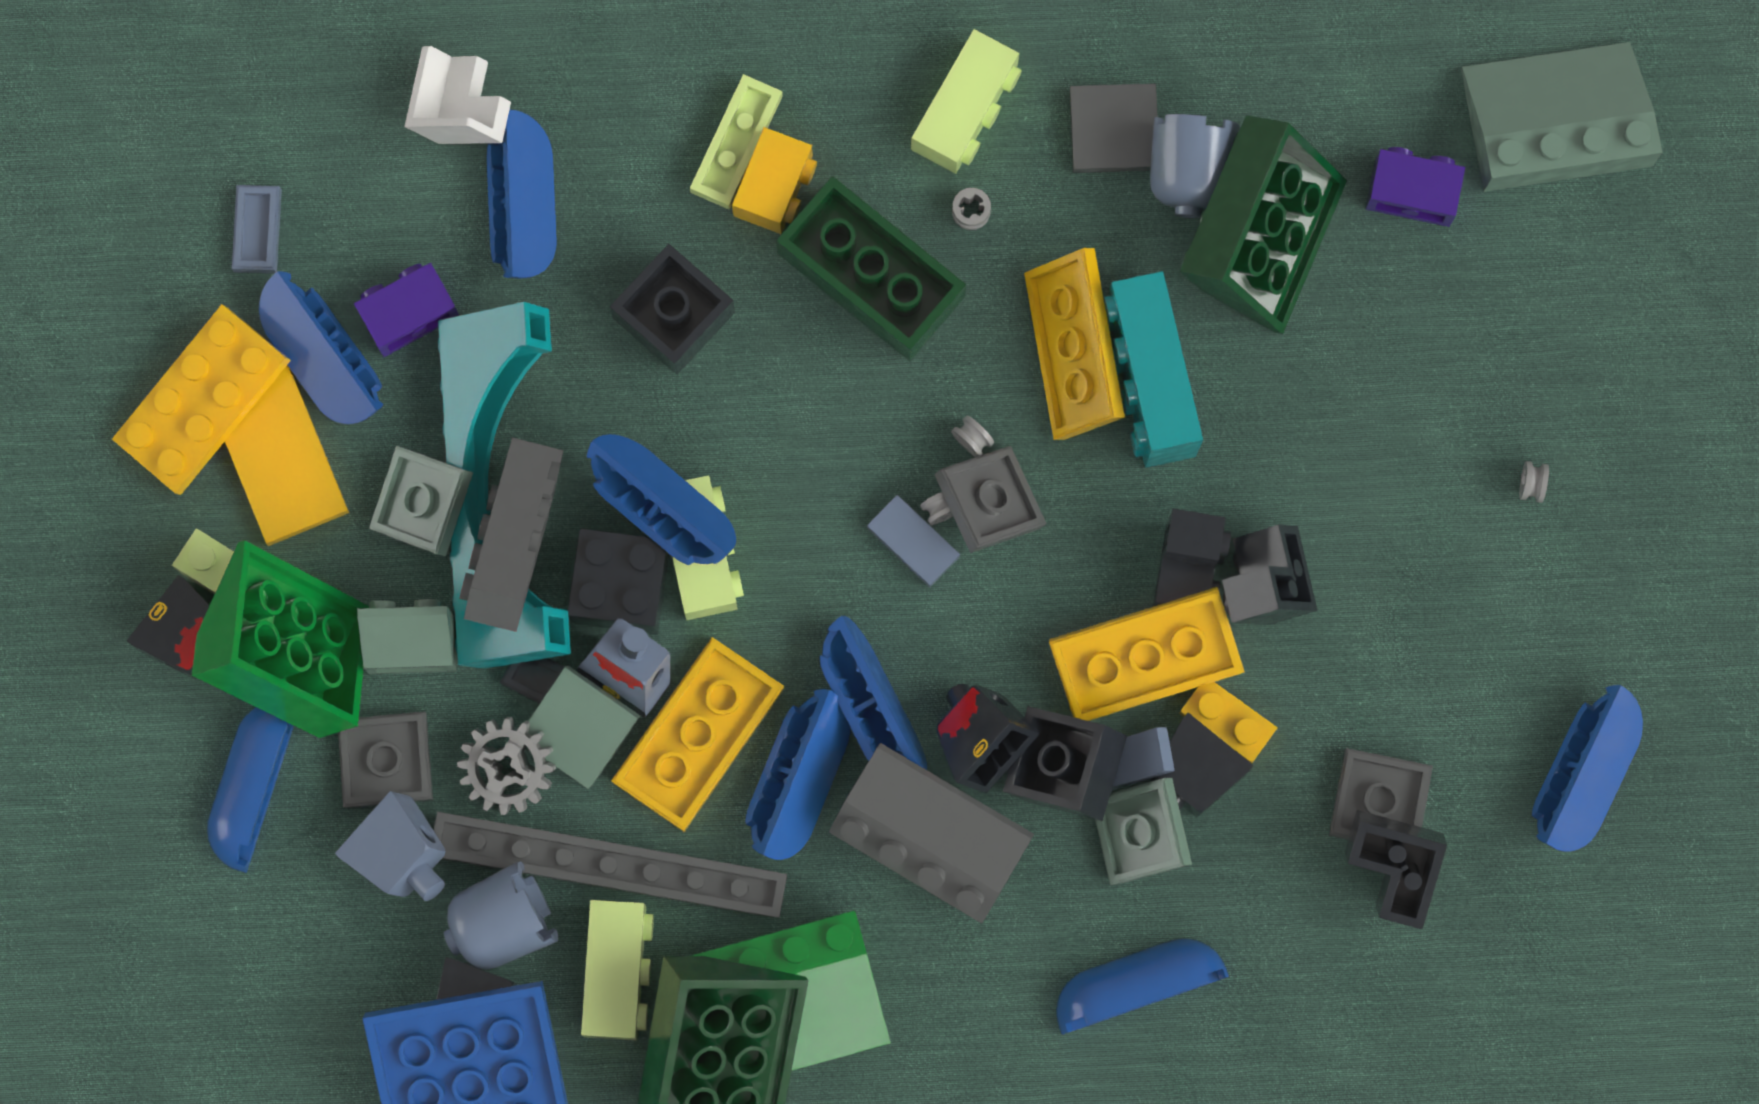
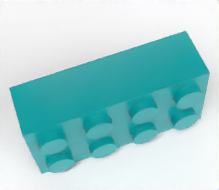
[1104,271,1203,468]

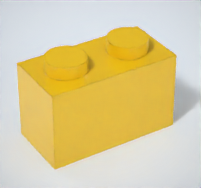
[732,127,817,234]

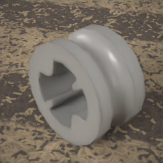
[952,188,991,230]
[951,416,994,457]
[1519,461,1549,503]
[920,492,953,526]

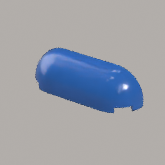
[487,109,557,279]
[259,271,383,424]
[587,434,736,565]
[820,616,927,770]
[1532,685,1643,852]
[745,689,850,860]
[207,707,294,873]
[1056,938,1229,1035]

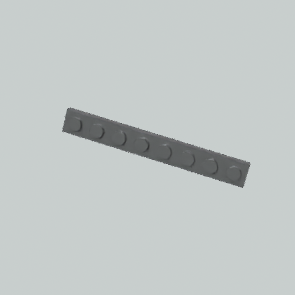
[434,812,787,919]

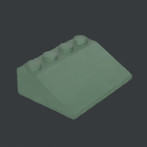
[1461,42,1663,192]

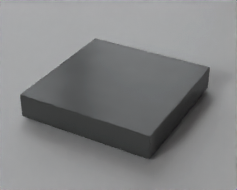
[1069,83,1157,173]
[934,446,1047,553]
[338,712,433,809]
[1328,748,1433,840]

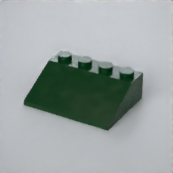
[1180,115,1347,334]
[638,956,809,1104]

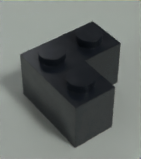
[1153,508,1231,607]
[1222,524,1318,624]
[1345,810,1447,929]

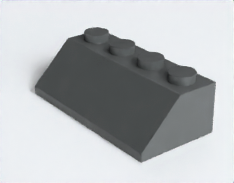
[829,743,1034,923]

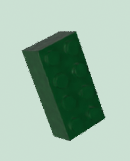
[776,176,966,361]

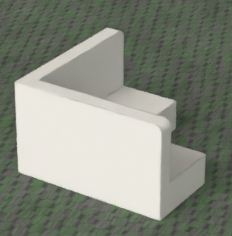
[405,46,511,144]

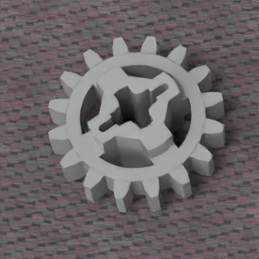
[457,717,556,815]

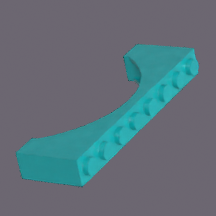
[438,302,571,669]

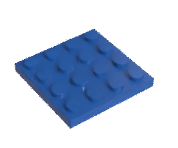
[363,981,568,1104]

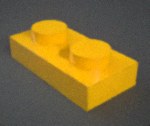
[1179,682,1278,764]

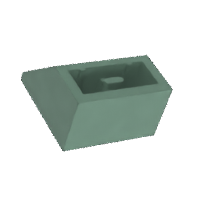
[357,599,457,675]

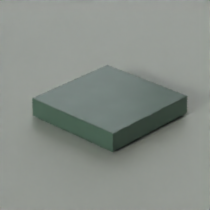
[369,446,473,556]
[528,665,640,789]
[1095,778,1192,885]

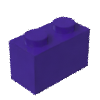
[1365,147,1465,227]
[354,262,459,358]

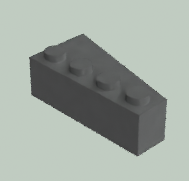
[459,437,564,632]

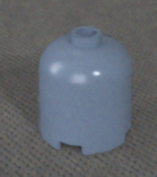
[1150,114,1240,218]
[444,862,558,970]

